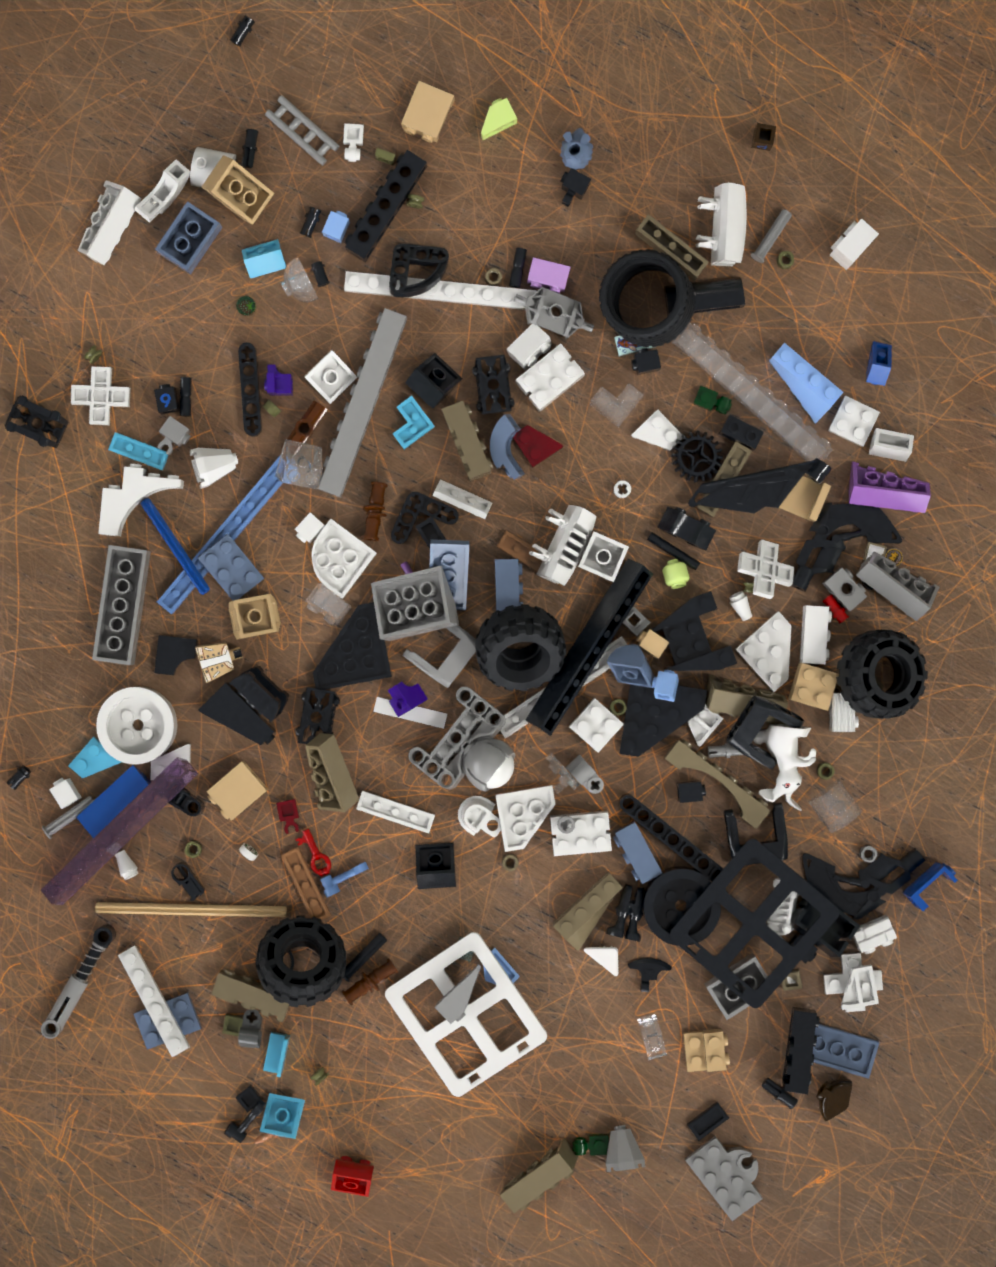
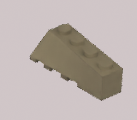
[706,674,788,724]
[305,733,359,812]
[553,871,623,951]

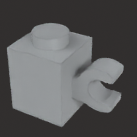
[158,416,191,456]

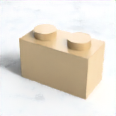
[636,629,669,658]

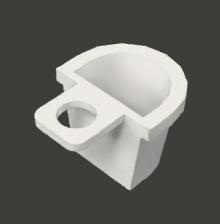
[458,796,501,837]

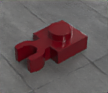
[276,798,299,834]

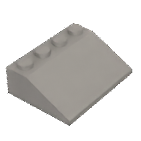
[371,566,459,641]

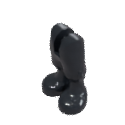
[606,884,644,942]

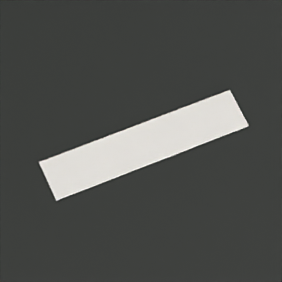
[373,697,447,729]

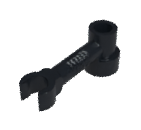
[224,1099,266,1143]

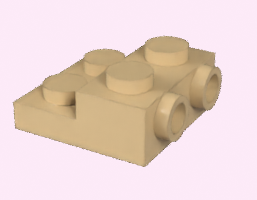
[683,1029,730,1072]

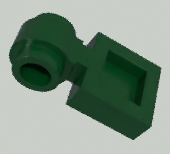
[693,386,732,415]
[572,1134,609,1156]

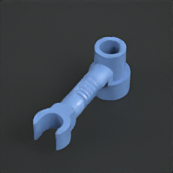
[320,862,369,898]

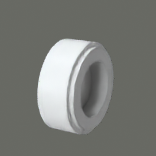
[239,843,259,861]

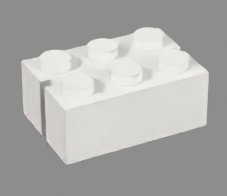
[515,344,585,412]
[550,811,612,856]

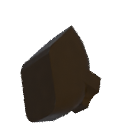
[816,1079,852,1121]

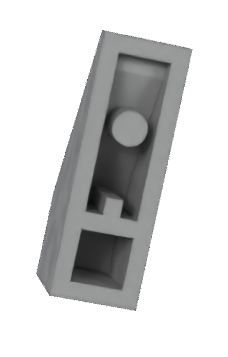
[435,964,481,1024]

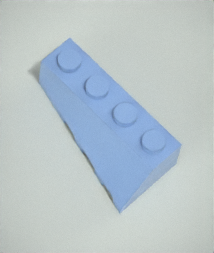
[769,343,843,424]

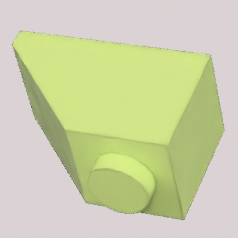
[481,98,517,140]

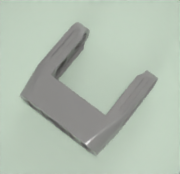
[403,625,476,688]

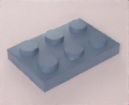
[198,533,264,601]
[134,992,202,1050]

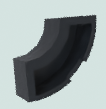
[657,507,716,551]

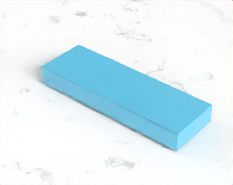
[108,432,168,471]

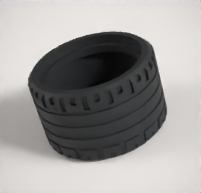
[599,249,695,347]

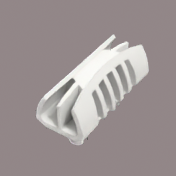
[695,182,747,267]
[529,505,597,586]

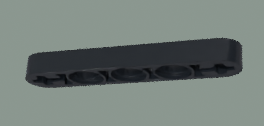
[238,342,262,437]

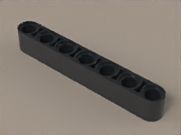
[619,794,723,881]

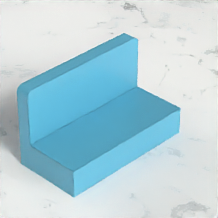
[242,239,286,278]
[263,1031,290,1077]

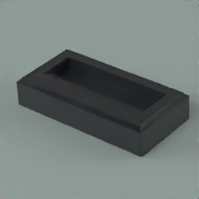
[687,1102,729,1141]

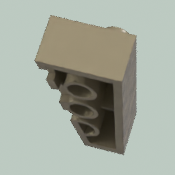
[442,401,493,482]
[212,969,290,1023]
[500,1138,579,1213]

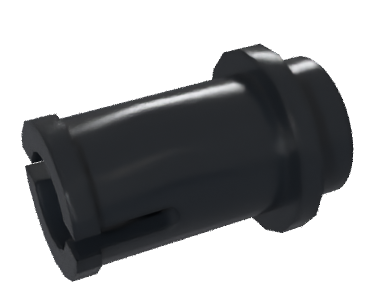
[310,261,330,287]
[7,765,31,790]

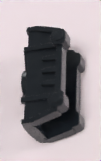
[472,355,515,415]
[4,395,69,448]
[229,666,289,723]
[296,687,340,744]

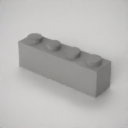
[856,551,940,621]

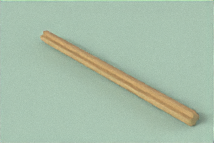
[95,902,287,917]

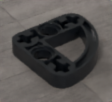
[389,244,449,297]

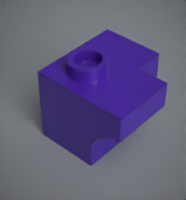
[264,365,293,396]
[388,682,428,717]

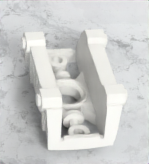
[767,877,799,936]

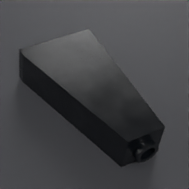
[198,682,276,745]

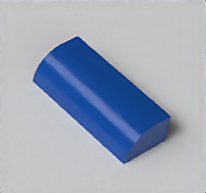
[76,765,158,842]

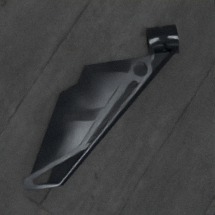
[688,458,832,514]

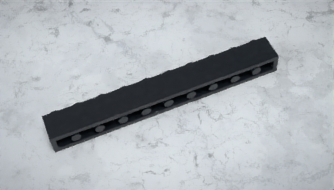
[526,559,653,736]

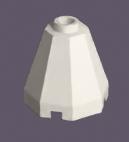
[190,448,238,489]

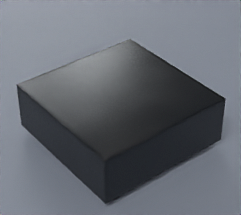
[236,1085,263,1113]

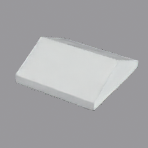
[304,350,357,404]

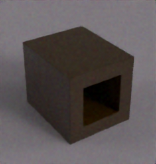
[751,123,777,151]

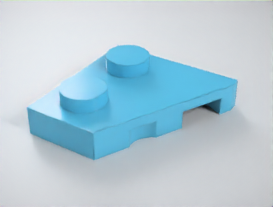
[68,737,121,778]

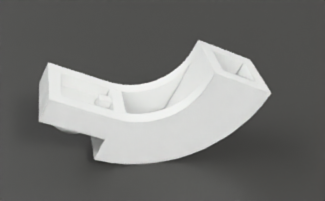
[135,160,191,223]

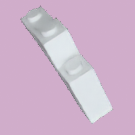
[99,464,184,537]

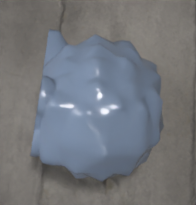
[560,128,593,171]

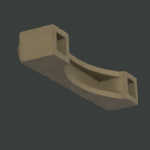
[663,739,770,829]

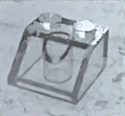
[275,439,322,490]

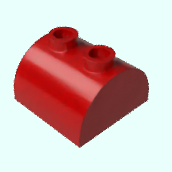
[331,1156,374,1197]

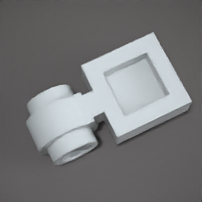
[343,123,364,162]

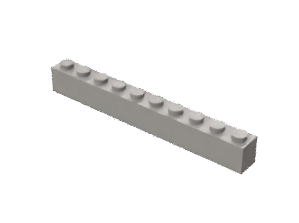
[317,308,407,498]

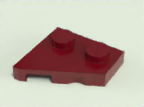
[513,425,563,468]

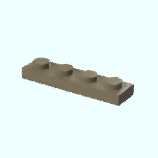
[697,441,752,517]

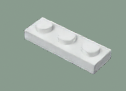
[433,479,492,519]

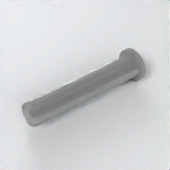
[751,209,792,263]
[42,796,94,839]

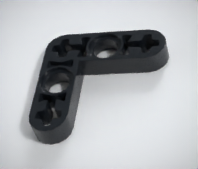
[391,492,459,544]

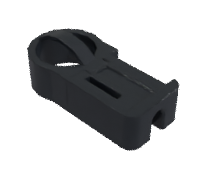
[171,862,205,901]

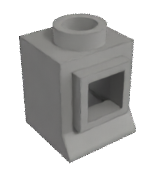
[623,606,651,636]

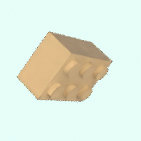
[202,155,274,225]

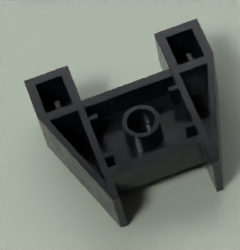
[651,591,737,671]

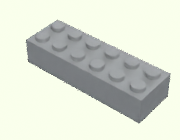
[92,545,151,665]

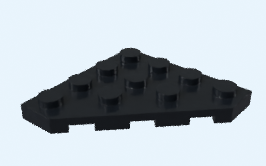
[313,602,392,690]
[619,684,708,757]

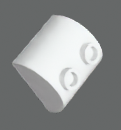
[190,147,236,188]
[578,532,629,582]

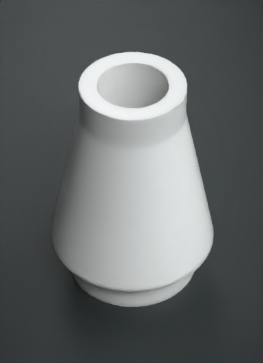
[729,591,753,621]
[115,850,138,880]

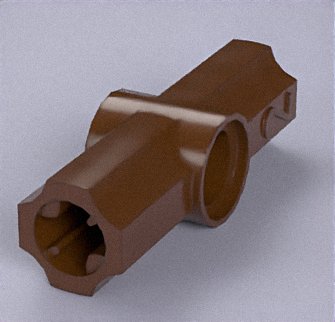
[281,400,328,457]

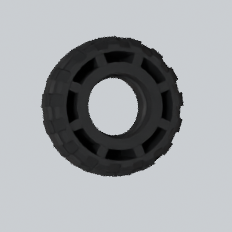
[475,604,566,691]
[836,629,928,719]
[256,915,346,1007]

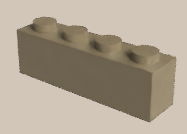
[635,214,709,281]

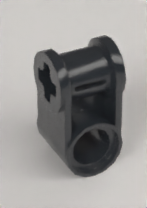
[166,784,205,817]

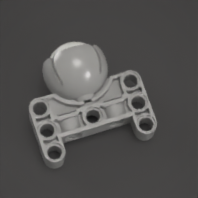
[408,687,516,792]

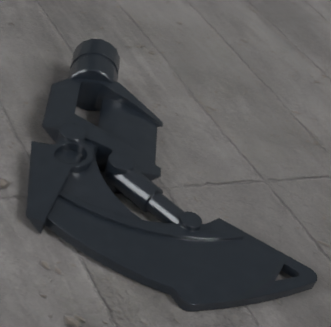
[791,502,902,592]
[802,847,926,920]

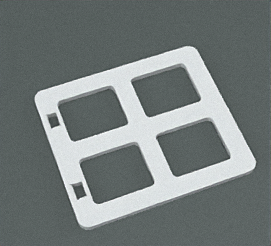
[385,932,547,1097]

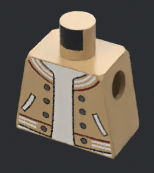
[195,642,243,683]

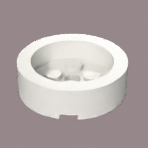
[96,687,177,764]

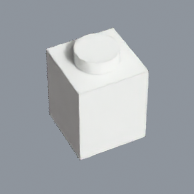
[295,513,325,543]
[49,778,82,809]

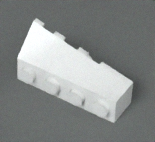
[78,180,142,265]

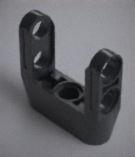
[726,696,805,769]
[724,802,788,865]

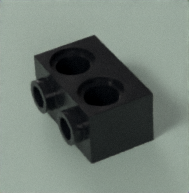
[719,415,764,451]

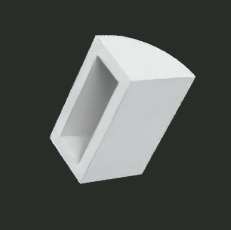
[869,428,914,462]

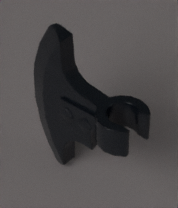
[628,958,672,992]

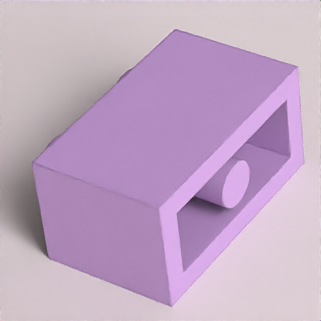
[527,257,570,294]

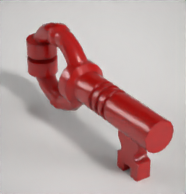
[295,828,331,877]

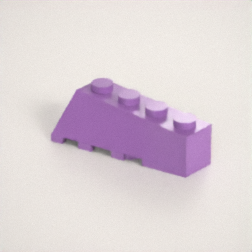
[848,461,931,513]

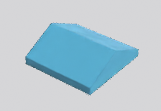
[260,1093,305,1139]

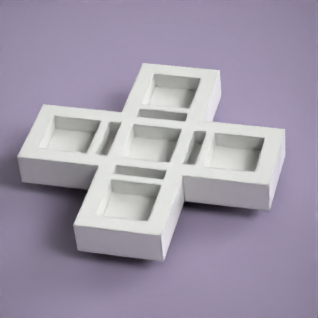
[71,366,130,426]
[737,540,794,599]
[823,952,883,1012]

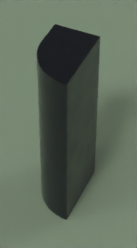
[664,277,745,316]

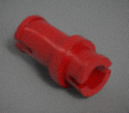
[822,594,849,624]

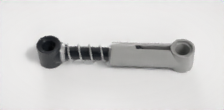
[41,925,116,1039]

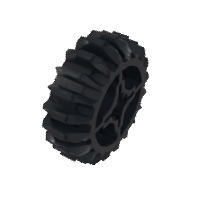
[671,430,723,483]

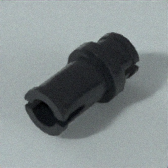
[230,15,255,47]
[300,206,321,238]

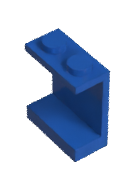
[902,862,958,911]

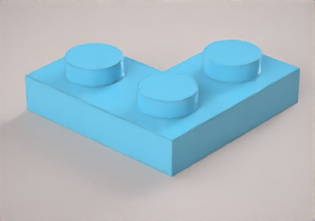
[393,396,435,450]

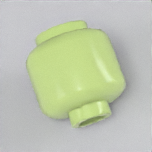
[662,559,690,589]

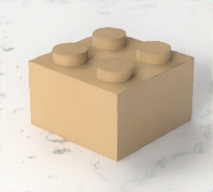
[788,663,839,711]

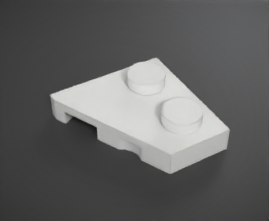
[631,410,682,451]
[688,705,723,747]
[150,744,191,781]
[841,964,879,1010]

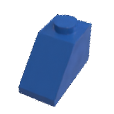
[866,341,892,386]

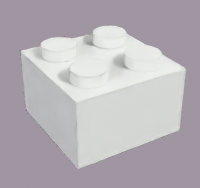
[830,219,879,270]
[569,698,624,753]

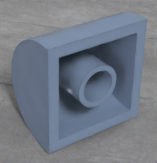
[607,644,654,688]

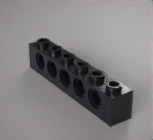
[344,150,427,263]

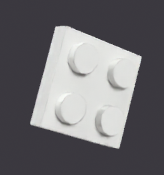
[828,396,880,447]

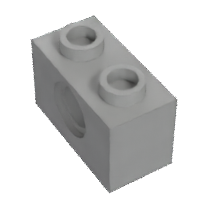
[822,568,867,612]

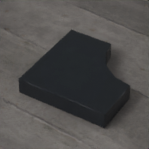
[154,635,198,675]

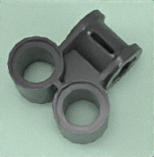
[238,1009,262,1049]

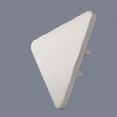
[584,946,619,976]

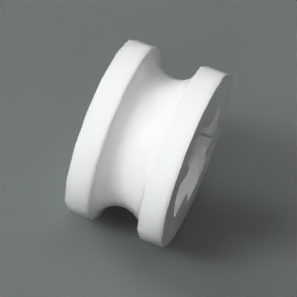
[613,481,631,498]

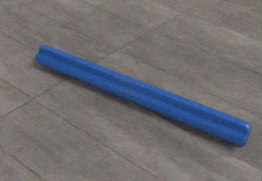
[140,498,210,595]

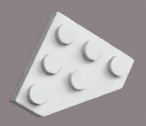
[735,611,791,692]
[495,785,555,852]

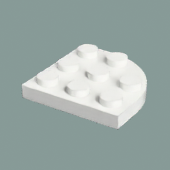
[312,519,377,599]

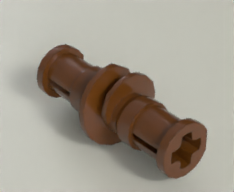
[362,482,388,542]
[341,958,399,1005]

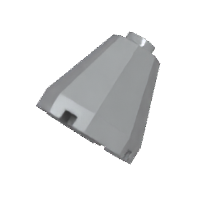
[605,1125,646,1172]

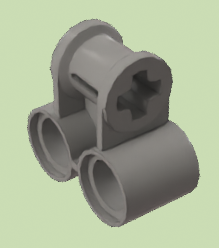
[565,755,604,794]

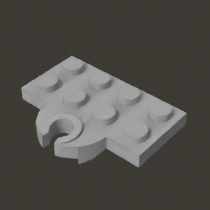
[685,1136,763,1221]

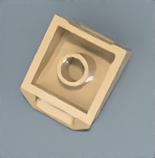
[229,594,281,640]

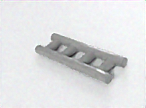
[265,95,340,166]

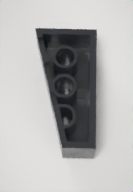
[782,1007,820,1095]

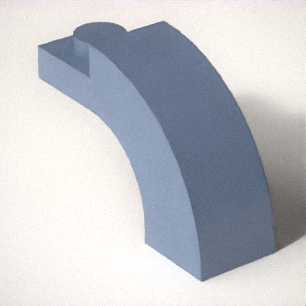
[490,414,525,480]

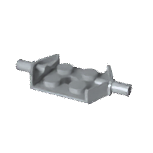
[514,287,594,339]

